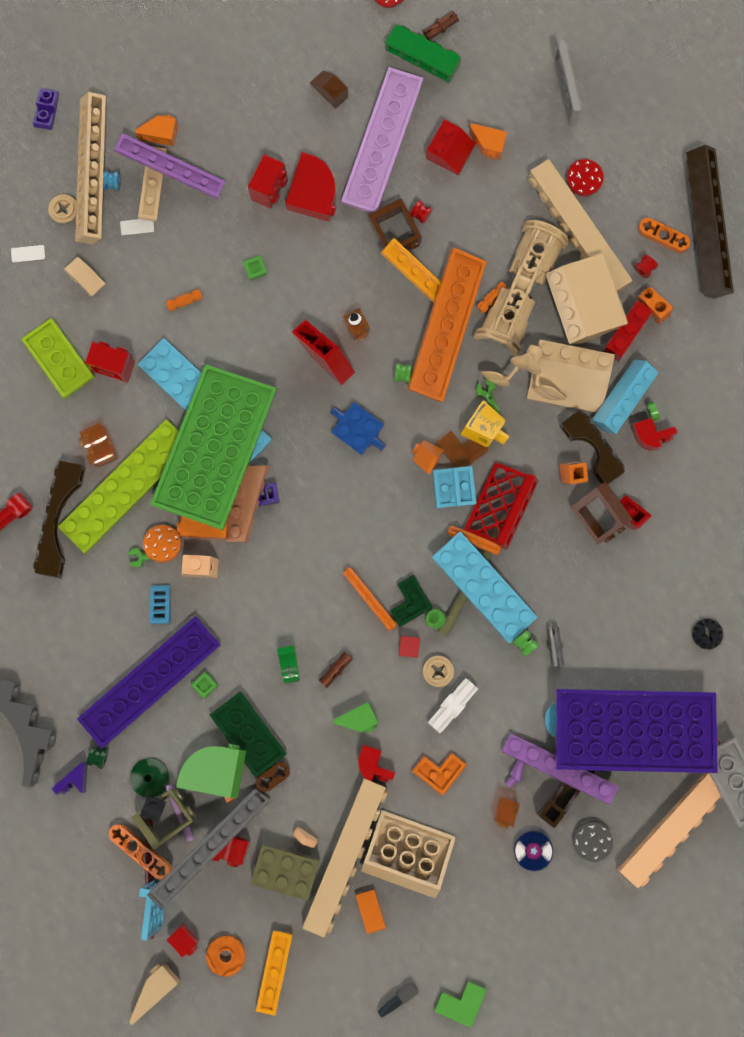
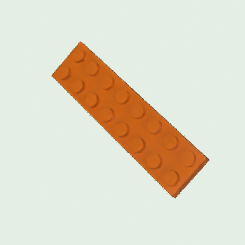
[407,247,487,403]

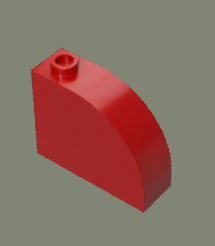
[285,152,337,222]
[292,319,355,385]

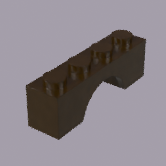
[559,410,625,484]

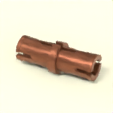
[423,11,459,41]
[319,651,353,688]

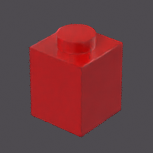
[166,923,199,958]

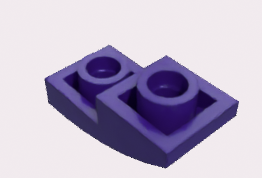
[33,88,59,130]

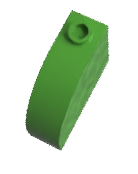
[176,744,246,798]

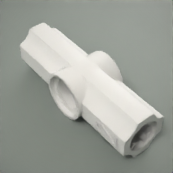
[428,678,478,733]

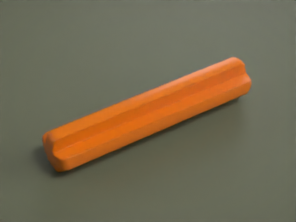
[448,526,502,555]

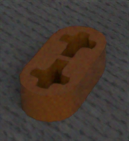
[256,762,290,792]

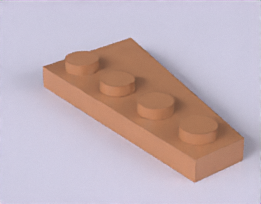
[227,466,269,543]

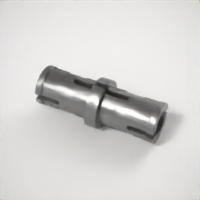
[547,627,565,667]

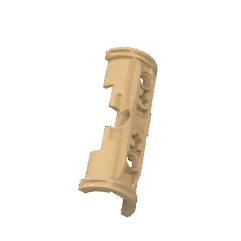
[473,220,569,356]

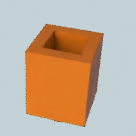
[559,461,588,484]

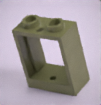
[131,788,195,850]

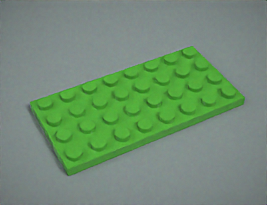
[150,364,277,531]

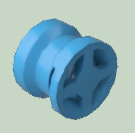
[103,171,121,190]

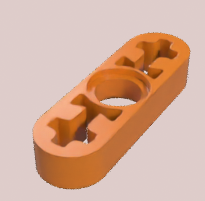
[638,218,690,253]

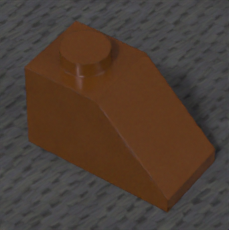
[310,71,348,109]

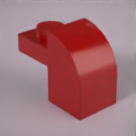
[631,418,677,451]
[358,744,395,783]

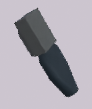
[377,983,419,1018]

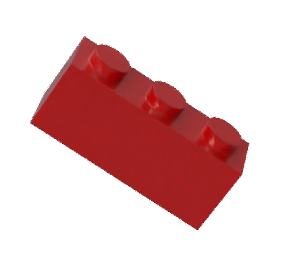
[603,300,653,362]

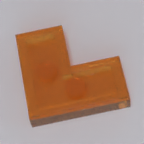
[436,431,489,468]

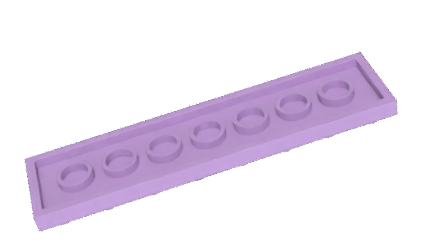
[341,67,424,213]

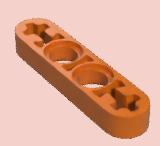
[108,824,172,880]

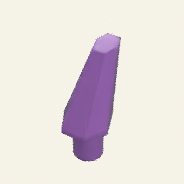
[505,760,525,788]

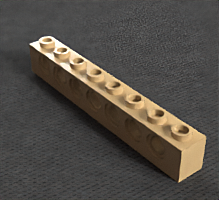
[75,91,106,245]

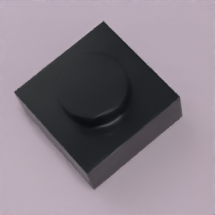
[140,795,167,822]

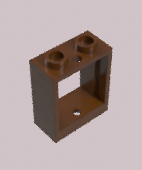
[368,198,422,250]
[571,482,633,545]

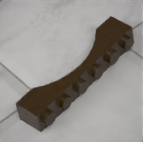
[33,461,86,579]
[537,770,595,829]

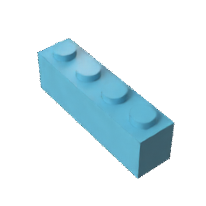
[591,359,659,434]

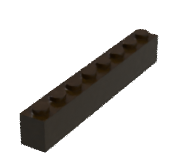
[686,145,734,299]

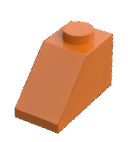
[135,115,179,147]
[469,123,507,160]
[412,440,444,474]

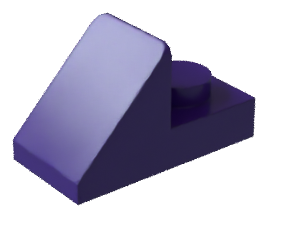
[52,762,88,795]

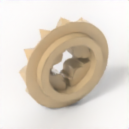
[48,194,76,224]
[423,656,454,687]

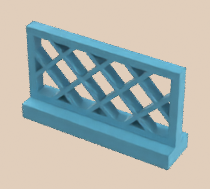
[139,879,165,941]

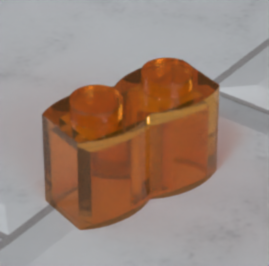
[79,423,118,468]

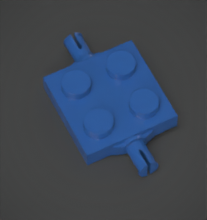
[330,402,386,455]

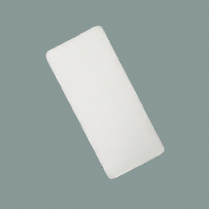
[120,219,154,235]
[11,245,45,262]

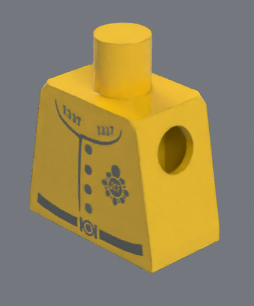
[460,401,509,447]

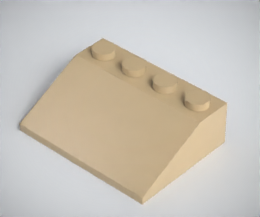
[545,253,628,346]
[527,340,615,413]
[361,810,456,899]

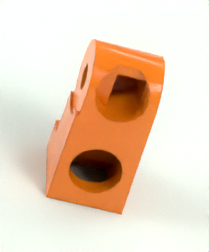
[637,287,673,325]

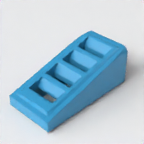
[150,585,171,624]

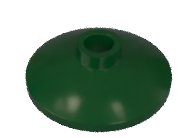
[130,758,169,798]

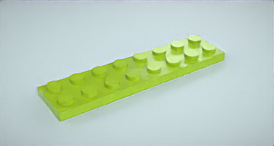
[58,420,179,554]

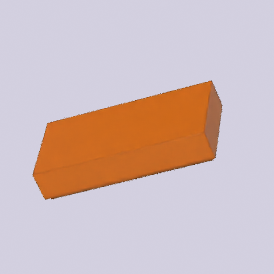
[355,889,386,934]

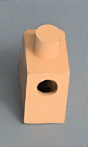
[181,555,219,579]

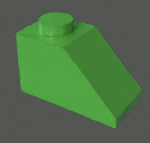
[333,702,378,734]

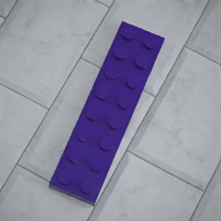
[77,616,221,749]

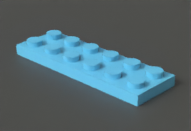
[431,531,538,644]

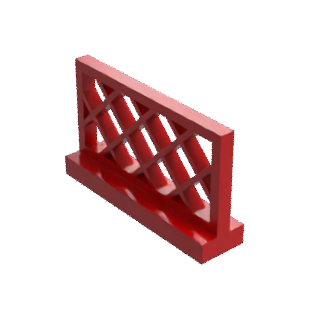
[464,462,539,550]

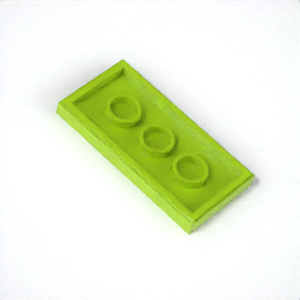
[21,318,95,400]

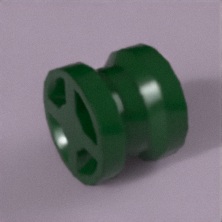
[87,746,108,769]

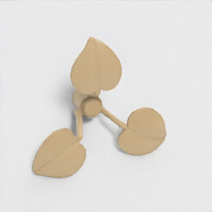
[480,345,567,400]

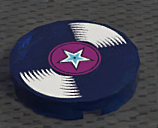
[513,831,554,871]

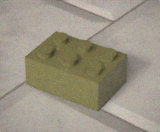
[251,843,320,901]

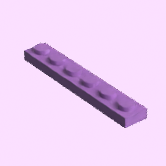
[114,133,225,200]
[502,734,619,806]

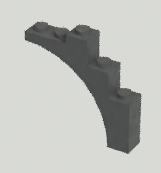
[0,679,56,788]

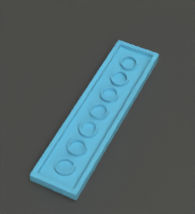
[137,338,272,464]

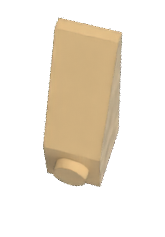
[129,963,180,1025]

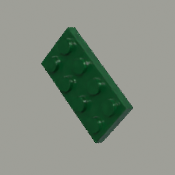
[210,691,287,778]

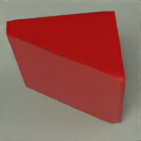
[399,636,420,658]

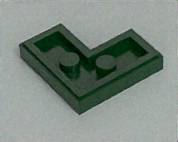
[390,575,433,628]

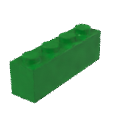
[385,24,461,83]

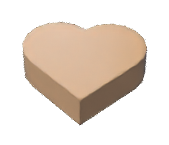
[293,827,318,848]

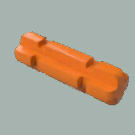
[476,282,508,313]
[166,289,203,311]

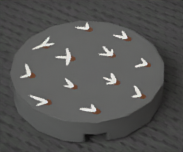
[573,822,613,862]

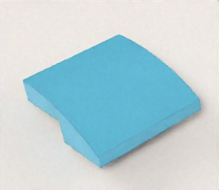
[432,466,476,508]

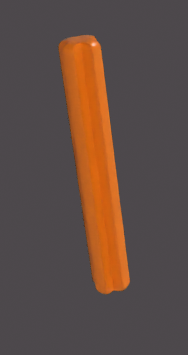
[343,567,397,631]

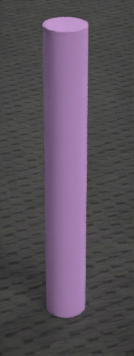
[165,784,194,842]

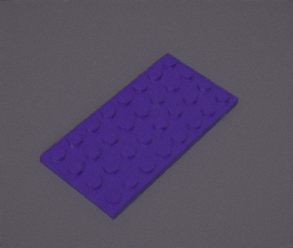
[556,689,718,773]

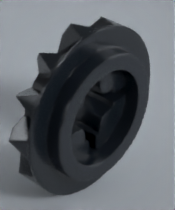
[692,619,724,650]

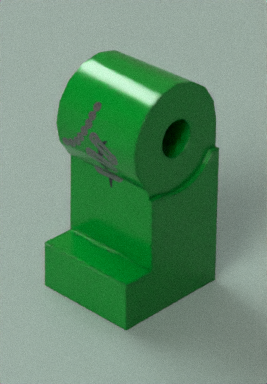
[277,645,300,684]

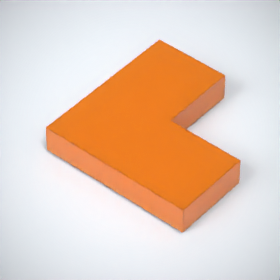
[412,753,467,796]

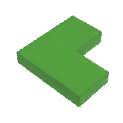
[434,981,487,1028]

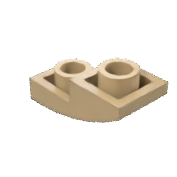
[64,257,105,297]

